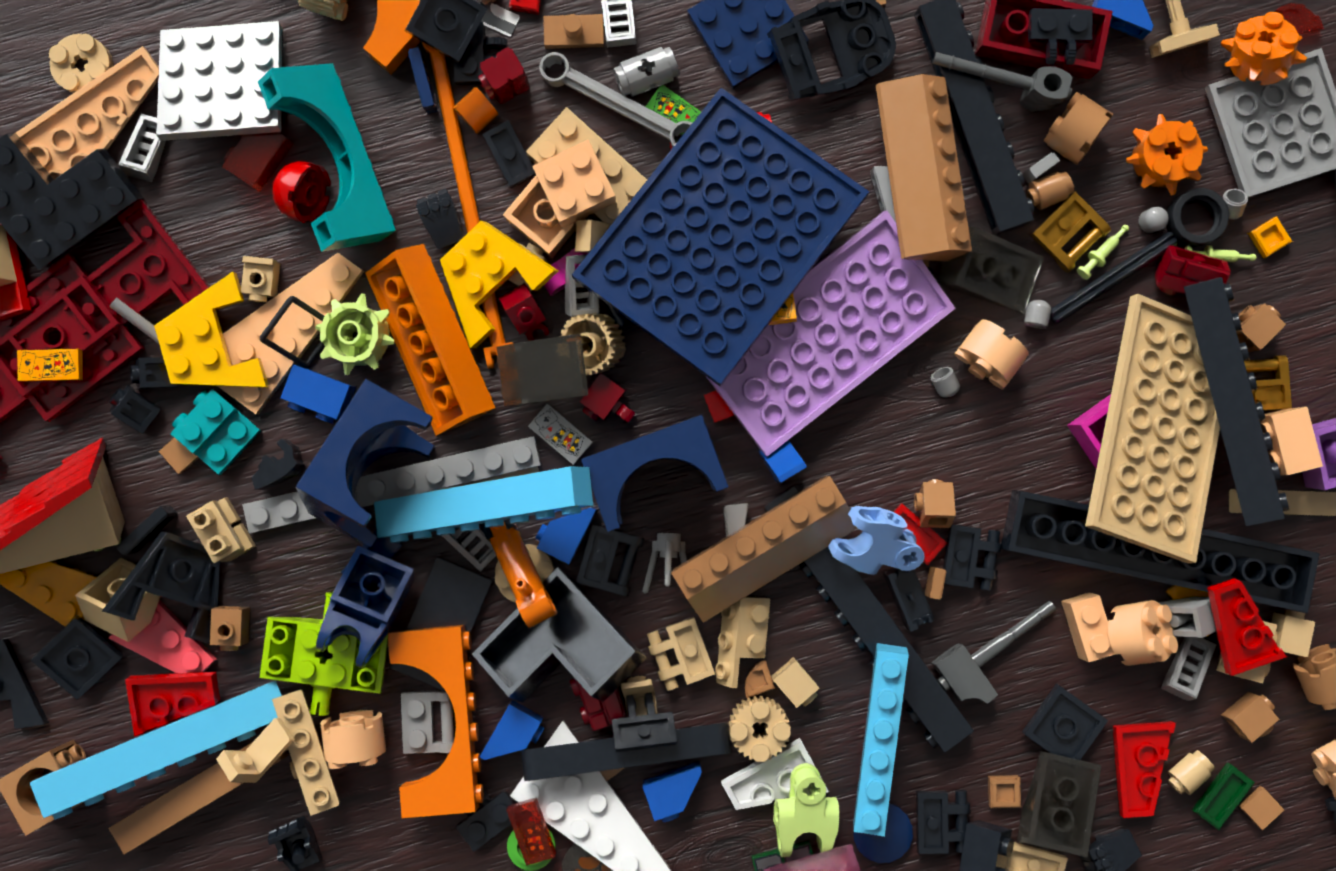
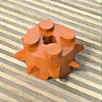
[1221,12,1307,85]
[1126,114,1208,195]

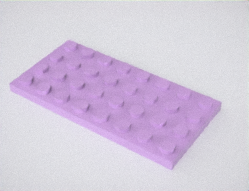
[707,211,956,456]

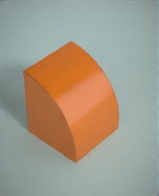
[453,87,499,134]

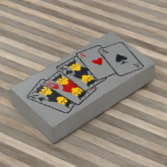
[528,404,593,465]

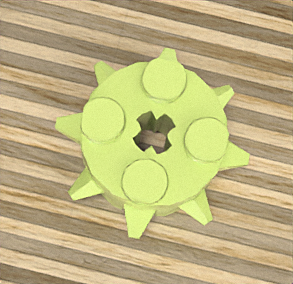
[315,293,395,375]

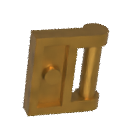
[1031,192,1111,273]
[1244,355,1292,410]

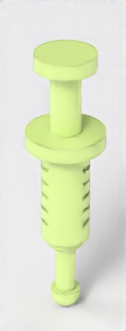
[1077,225,1129,280]
[1185,245,1256,262]

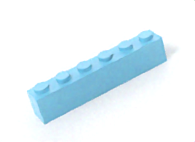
[853,643,909,837]

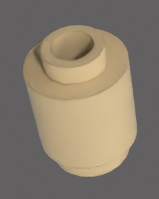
[1168,750,1215,795]

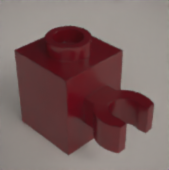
[499,283,549,344]
[580,373,636,423]

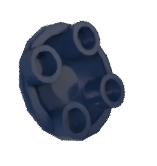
[853,804,913,863]

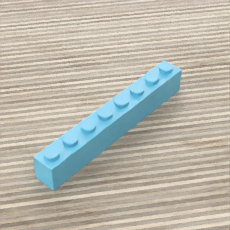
[374,466,593,543]
[30,680,282,820]

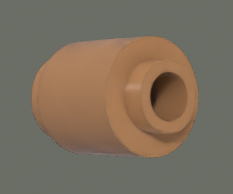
[1026,171,1074,210]

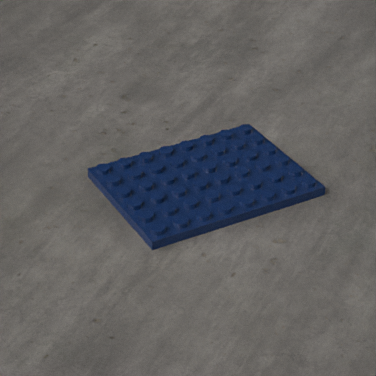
[572,88,869,387]

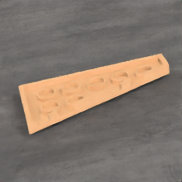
[16,46,159,180]
[218,253,364,415]

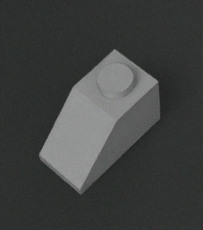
[1159,596,1216,638]

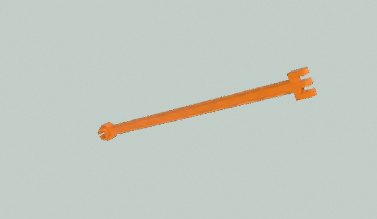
[422,42,517,369]

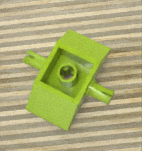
[259,592,390,716]

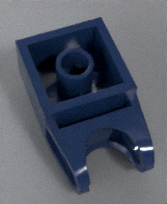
[316,546,414,668]

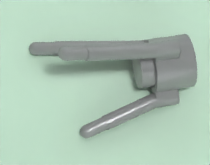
[643,533,687,594]

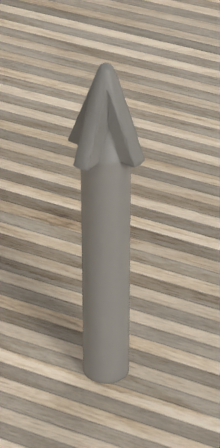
[109,297,159,344]

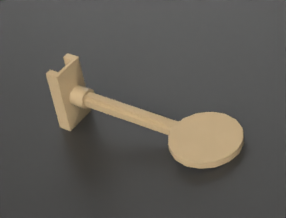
[1149,0,1220,58]

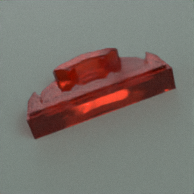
[1274,3,1324,34]

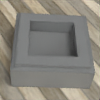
[1023,152,1060,184]

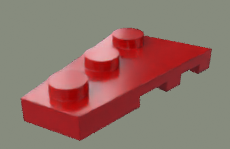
[1207,578,1287,676]
[125,672,220,737]

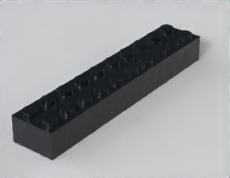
[1001,490,1320,613]

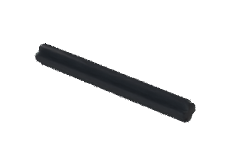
[1050,232,1178,324]

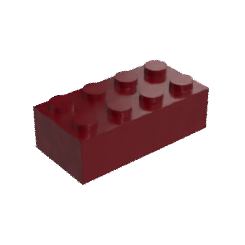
[975,0,1112,79]

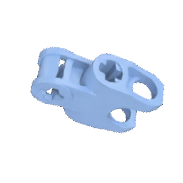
[828,506,925,575]

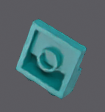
[170,389,262,475]

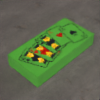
[645,85,701,137]

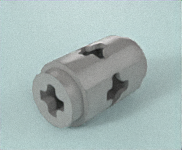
[613,47,679,97]

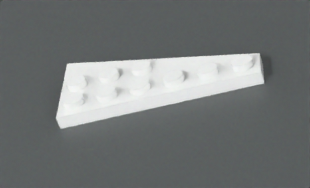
[510,720,672,871]

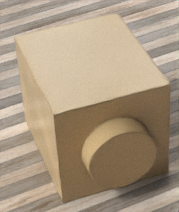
[1271,609,1315,657]
[771,657,819,708]

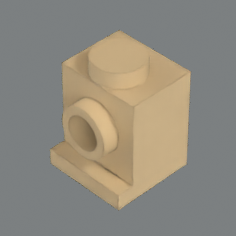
[241,256,281,302]

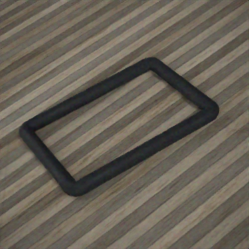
[260,296,325,368]

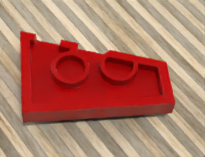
[1113,721,1176,818]

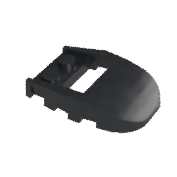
[767,0,896,100]

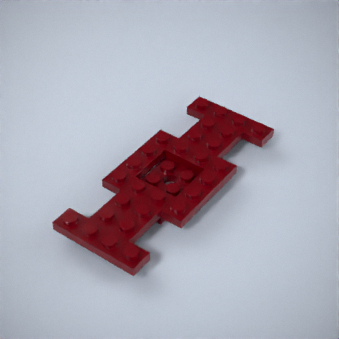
[0,199,210,460]

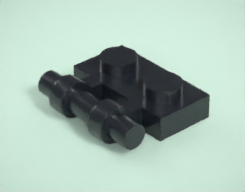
[943,524,1002,591]
[916,790,971,854]

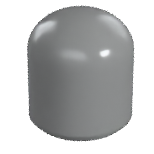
[1223,189,1248,220]
[1139,207,1169,233]
[1024,300,1051,329]
[931,367,960,398]

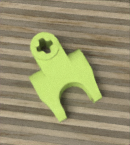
[773,763,839,857]

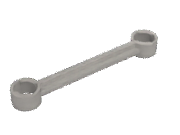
[539,52,692,148]

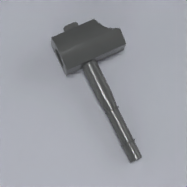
[933,52,1073,112]
[931,601,1056,704]

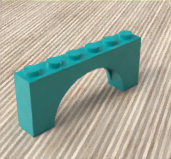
[257,63,396,252]

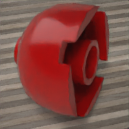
[273,161,331,223]

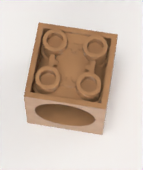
[0,740,86,836]

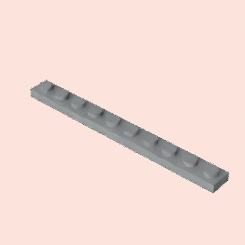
[242,436,541,533]

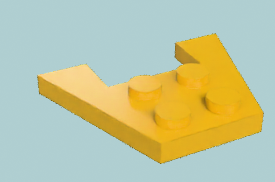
[440,221,559,348]
[154,272,269,388]

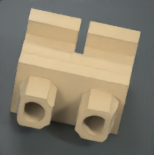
[186,497,256,563]

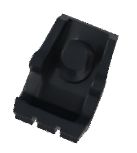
[416,188,464,250]
[251,438,305,490]
[268,816,323,871]
[1075,829,1142,871]

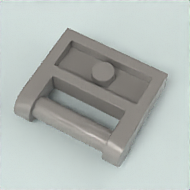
[401,690,454,754]

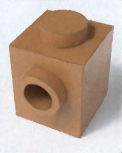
[1236,303,1286,352]
[914,479,956,528]
[210,606,250,651]
[1221,692,1280,743]

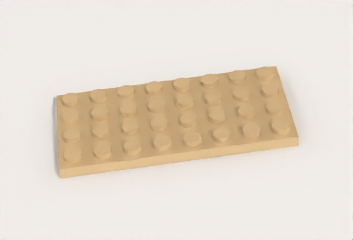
[1085,294,1220,564]

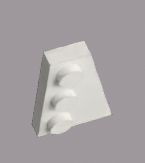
[721,738,829,810]

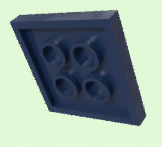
[687,0,809,89]

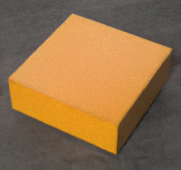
[1247,216,1292,258]

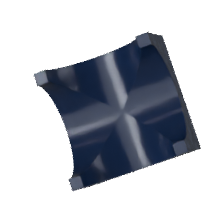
[296,379,435,549]
[581,415,728,532]

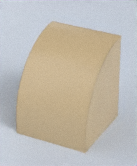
[575,220,610,253]

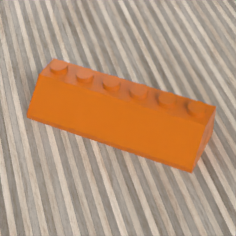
[365,244,496,436]

